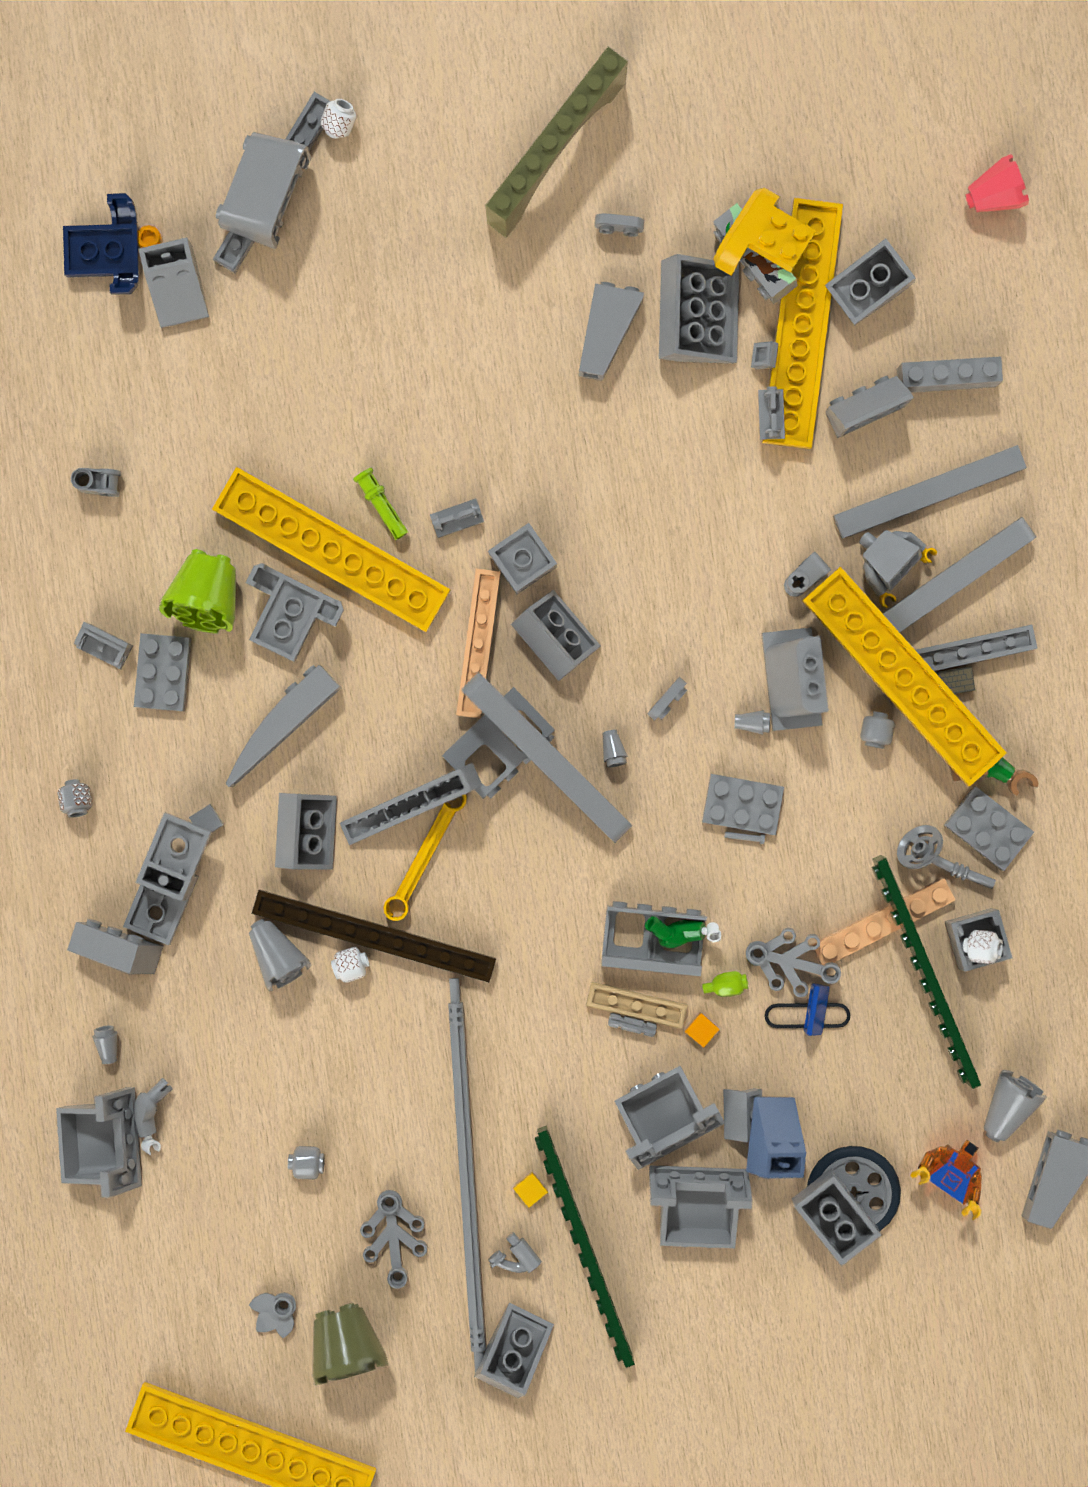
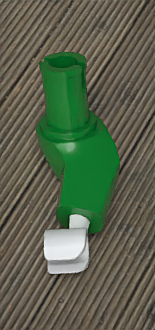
[645,916,721,948]

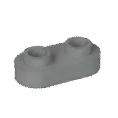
[595,213,644,237]
[647,677,687,720]

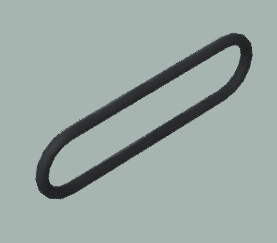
[765,1003,851,1028]

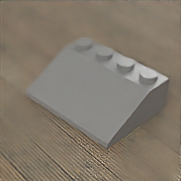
[659,254,739,364]

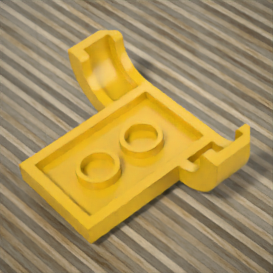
[713,187,816,276]

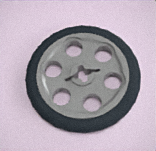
[807,1146,901,1231]

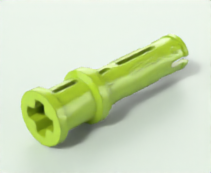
[353,468,408,540]

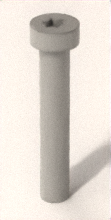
[724,832,765,844]

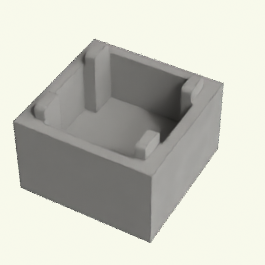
[488,523,557,595]
[945,908,1013,972]

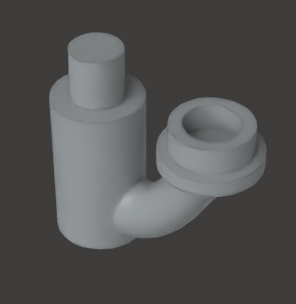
[488,1232,542,1273]

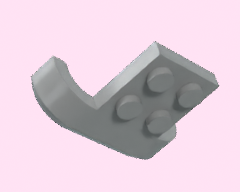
[246,563,344,662]

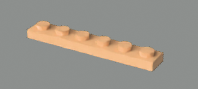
[456,568,501,719]
[812,878,955,965]

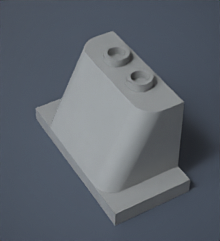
[761,628,829,731]
[615,1066,725,1170]
[56,1087,142,1198]
[649,1165,752,1248]

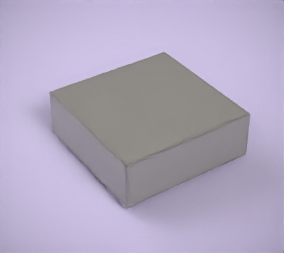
[751,341,778,369]
[189,804,224,832]

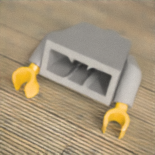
[859,530,937,608]

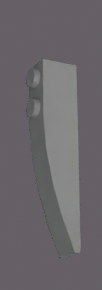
[226,665,342,787]
[339,763,483,845]

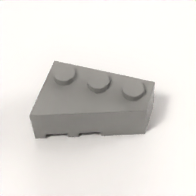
[67,919,163,974]

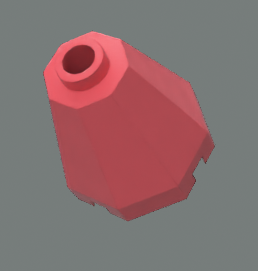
[965,154,1029,212]

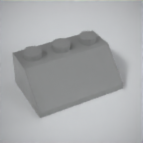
[825,376,914,438]
[511,590,601,681]
[275,793,337,870]

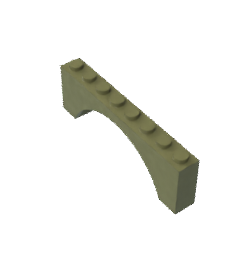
[485,47,628,238]

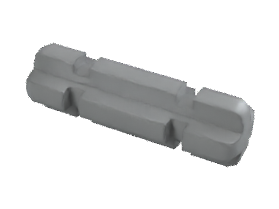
[608,1013,657,1037]

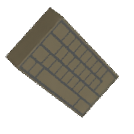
[935,666,975,694]

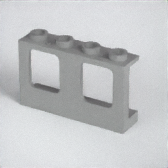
[442,687,555,799]
[601,901,707,976]

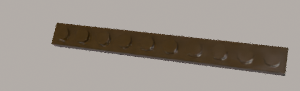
[251,889,496,983]

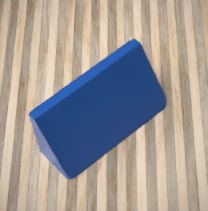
[803,983,830,1036]

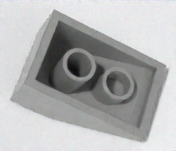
[825,238,916,325]
[474,1303,554,1398]

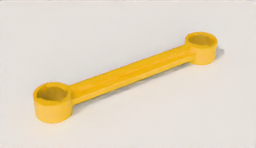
[383,794,467,921]

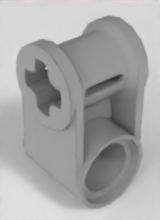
[71,468,121,497]
[784,552,831,597]

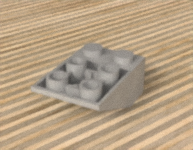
[139,237,209,328]

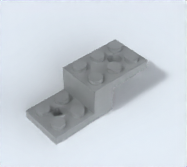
[123,812,212,946]

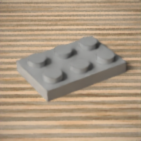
[134,633,191,712]
[702,774,784,835]
[944,786,1034,871]

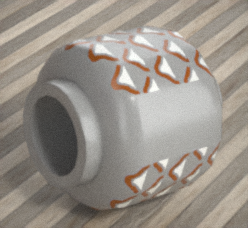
[57,779,93,817]

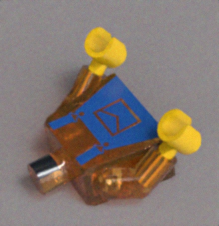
[911,1139,982,1220]

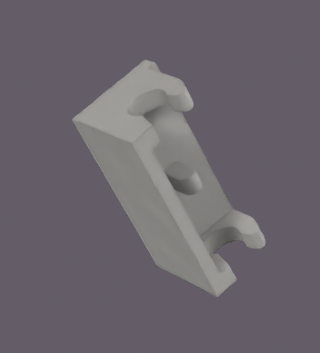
[74,622,133,669]

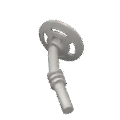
[897,825,996,889]

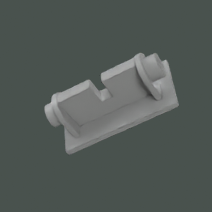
[758,386,785,440]
[430,499,484,538]

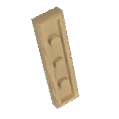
[586,981,688,1029]

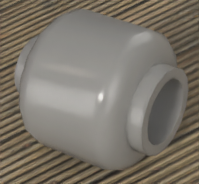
[860,712,895,749]
[288,1146,325,1180]

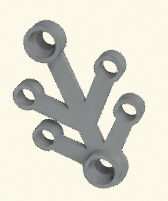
[746,927,841,997]
[360,1190,428,1289]

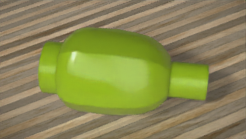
[702,971,749,997]

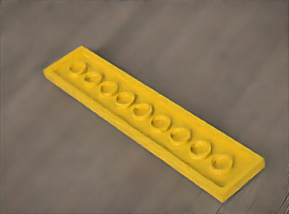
[762,198,843,449]
[212,467,451,633]
[802,567,1007,786]
[125,1382,376,1487]

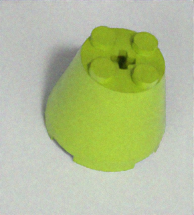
[159,549,236,634]

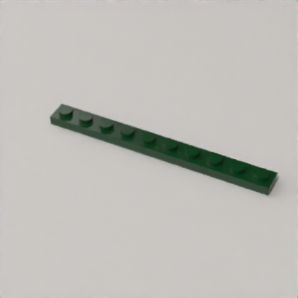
[871,855,981,1089]
[535,1125,635,1368]

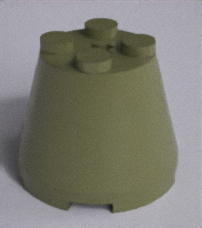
[313,1303,389,1385]

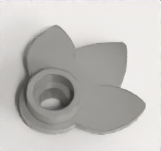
[249,1292,296,1338]

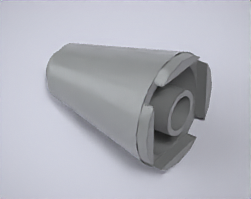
[249,919,312,991]
[984,1070,1047,1142]

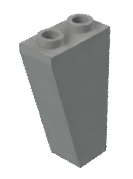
[579,282,644,381]
[1022,1130,1088,1229]

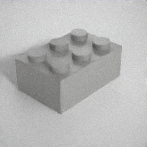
[792,1169,881,1266]

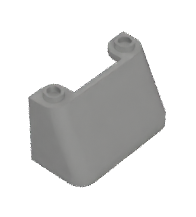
[216,132,311,250]

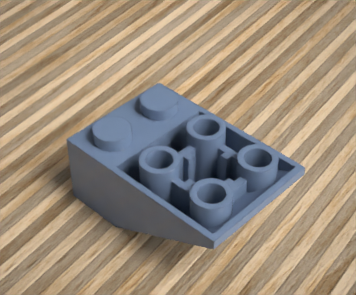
[746,1097,806,1179]

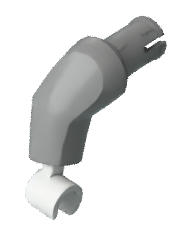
[134,1078,173,1155]

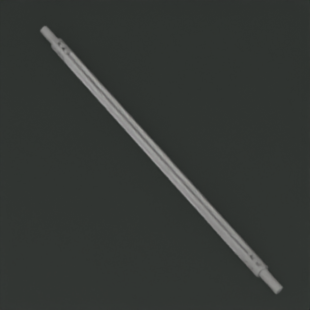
[448,978,486,1373]

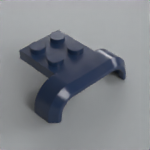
[63,193,139,295]

